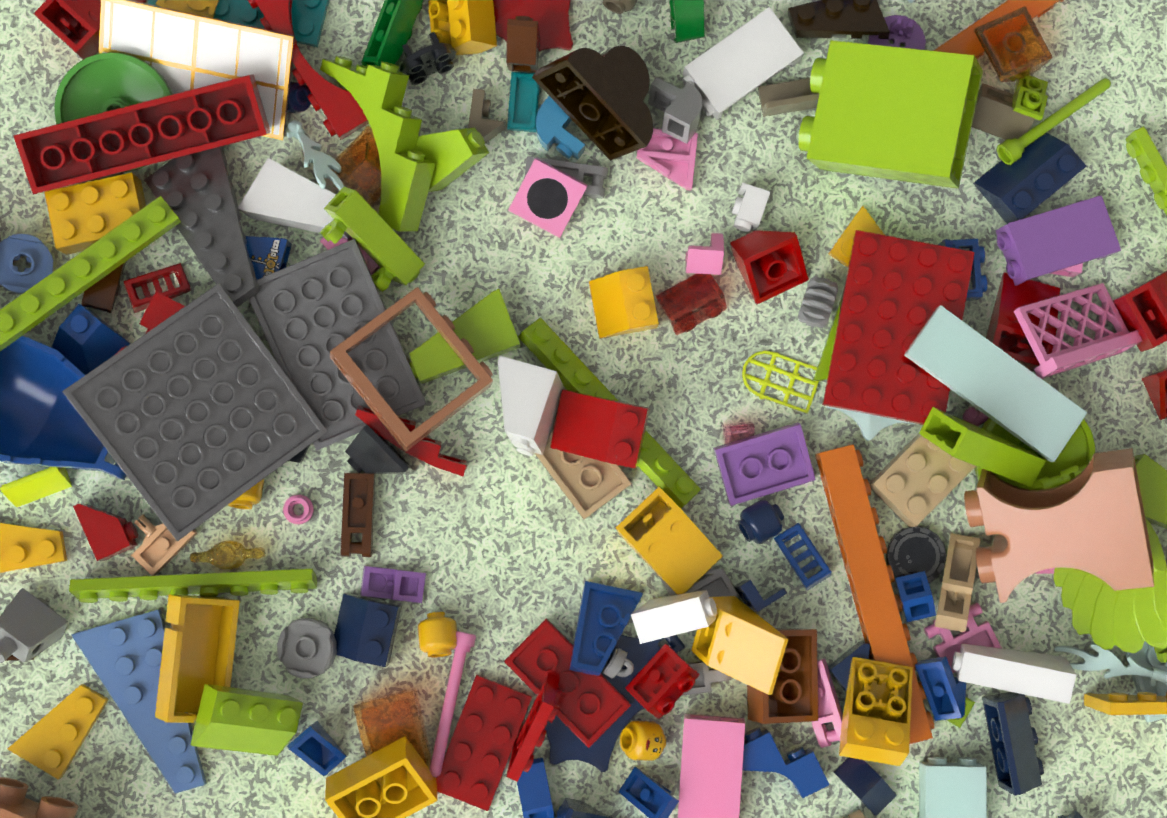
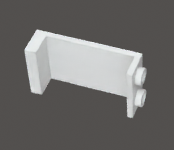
[682,7,804,120]

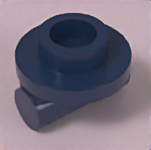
[286,82,311,113]

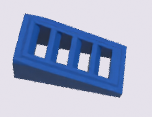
[774,522,832,591]

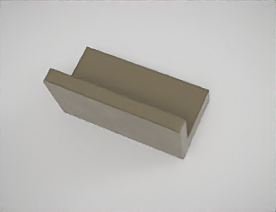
[758,78,820,117]
[972,83,1035,140]

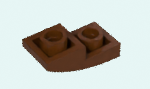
[81,261,127,313]

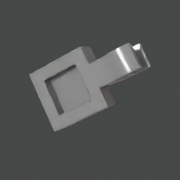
[682,661,732,696]

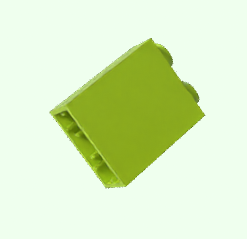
[798,40,983,189]

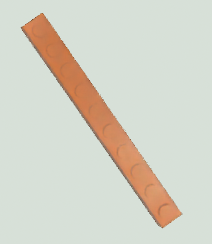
[815,444,934,744]

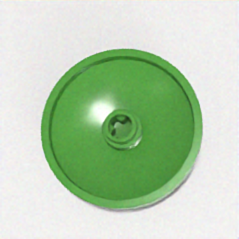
[54,53,173,173]

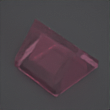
[722,421,755,444]

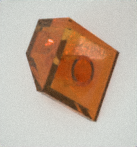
[974,6,1053,82]
[331,125,382,206]

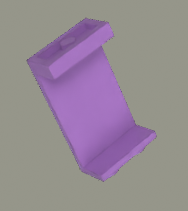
[996,195,1121,286]

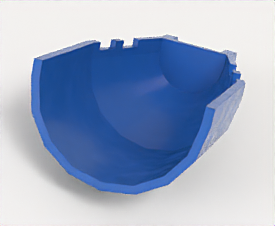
[0,336,127,480]

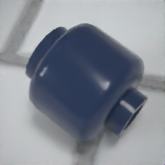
[738,500,784,544]

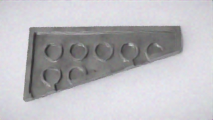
[144,146,259,307]

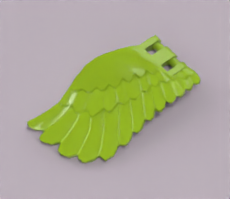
[1019,459,1167,653]

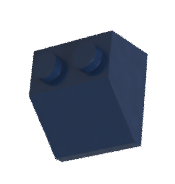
[334,594,402,667]

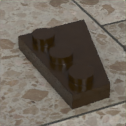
[788,0,890,39]

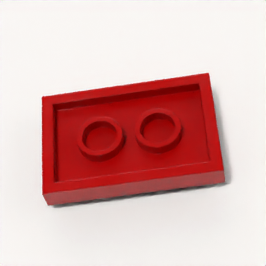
[506,673,561,782]

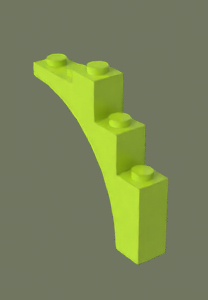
[320,56,436,232]

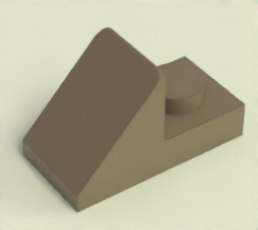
[468,88,505,144]

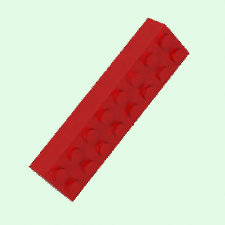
[13,74,271,195]

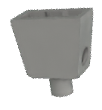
[0,588,68,663]

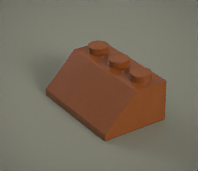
[747,628,818,724]

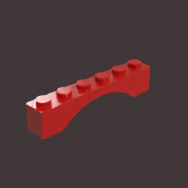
[248,0,369,140]

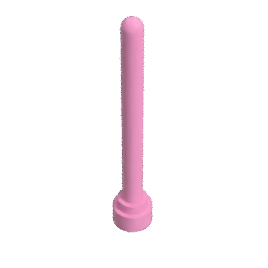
[430,631,476,777]

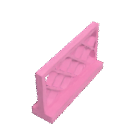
[1013,283,1142,379]

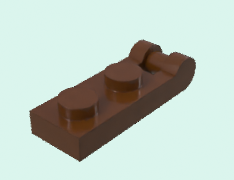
[341,473,375,557]

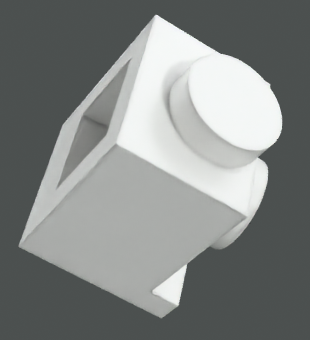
[732,183,770,232]

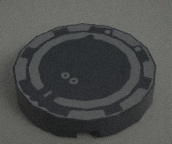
[886,526,947,583]

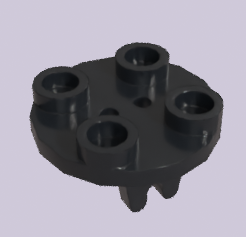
[400,32,456,85]

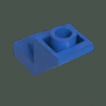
[517,757,555,818]

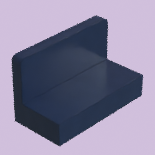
[734,580,787,613]

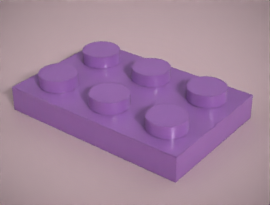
[713,422,816,506]

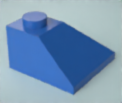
[51,304,131,375]

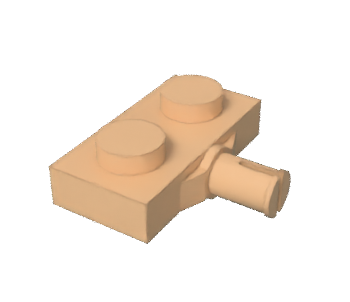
[131,514,197,576]

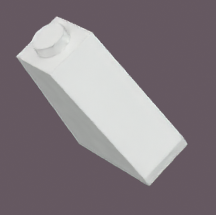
[631,590,717,644]

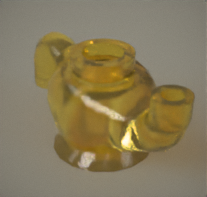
[189,540,266,570]

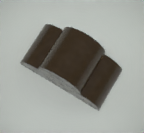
[532,46,653,161]

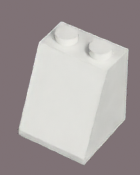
[498,356,565,456]

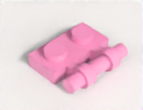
[924,603,1002,673]

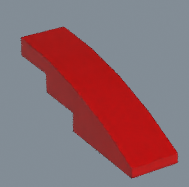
[355,405,467,477]

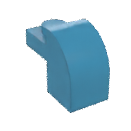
[536,96,585,160]

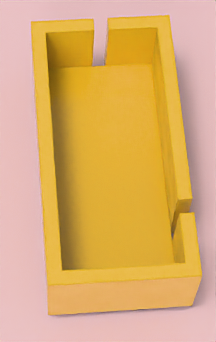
[155,594,240,723]

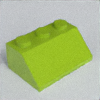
[190,684,303,756]

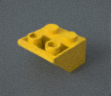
[428,0,497,55]

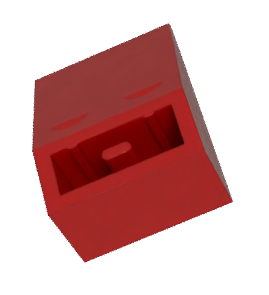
[33,0,147,60]
[1113,271,1167,352]
[986,272,1061,372]

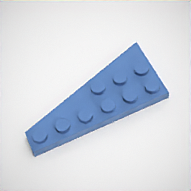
[71,609,207,794]

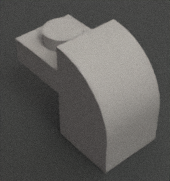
[648,77,703,144]

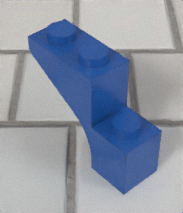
[742,727,830,798]

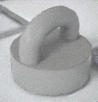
[602,647,634,678]

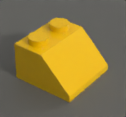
[589,266,659,339]

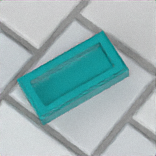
[507,72,540,132]

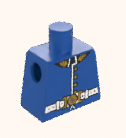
[246,236,292,280]

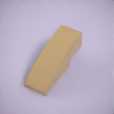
[935,533,981,632]

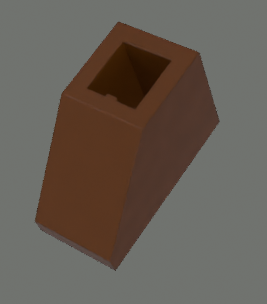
[506,16,540,73]

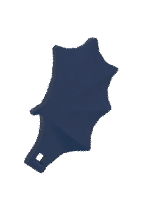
[545,635,685,772]

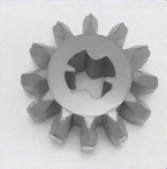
[798,276,838,328]

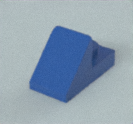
[915,656,966,721]
[618,767,679,818]

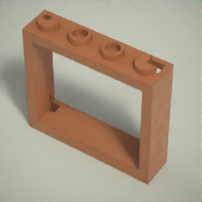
[330,287,493,452]

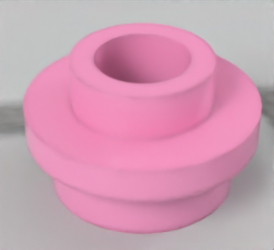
[283,495,314,524]

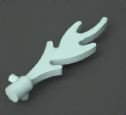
[287,120,344,191]
[1054,642,1167,687]

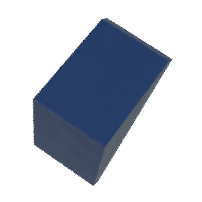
[828,642,870,693]
[834,757,897,816]

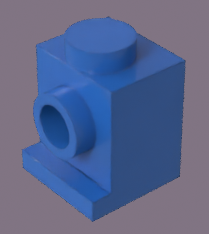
[895,571,936,622]

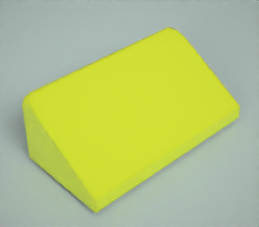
[0,467,72,507]

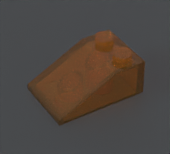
[353,688,432,769]

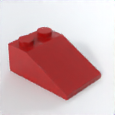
[550,389,650,468]

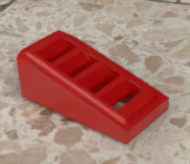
[123,263,191,313]

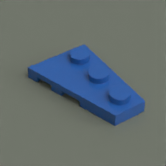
[569,581,643,676]

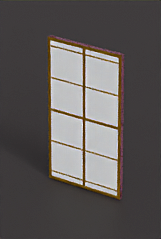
[99,0,295,140]

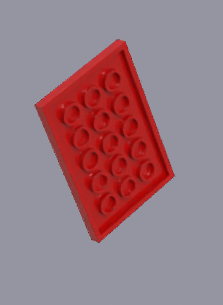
[822,230,975,425]

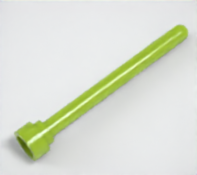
[996,78,1111,165]

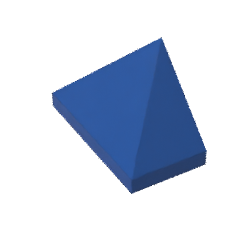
[287,721,347,776]

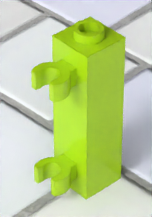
[320,187,425,292]

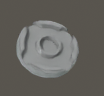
[277,618,337,678]

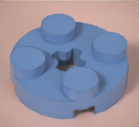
[0,234,53,294]

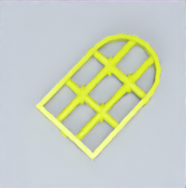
[742,351,819,414]

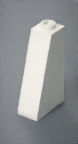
[238,158,351,239]
[952,644,1076,704]

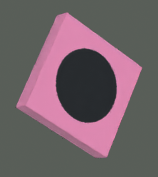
[508,157,588,238]

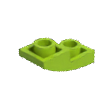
[1012,72,1048,121]

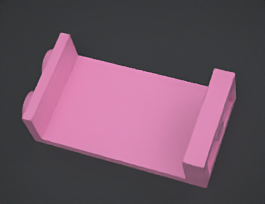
[678,714,745,818]

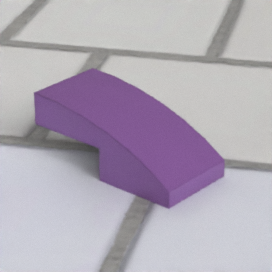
[360,566,426,603]

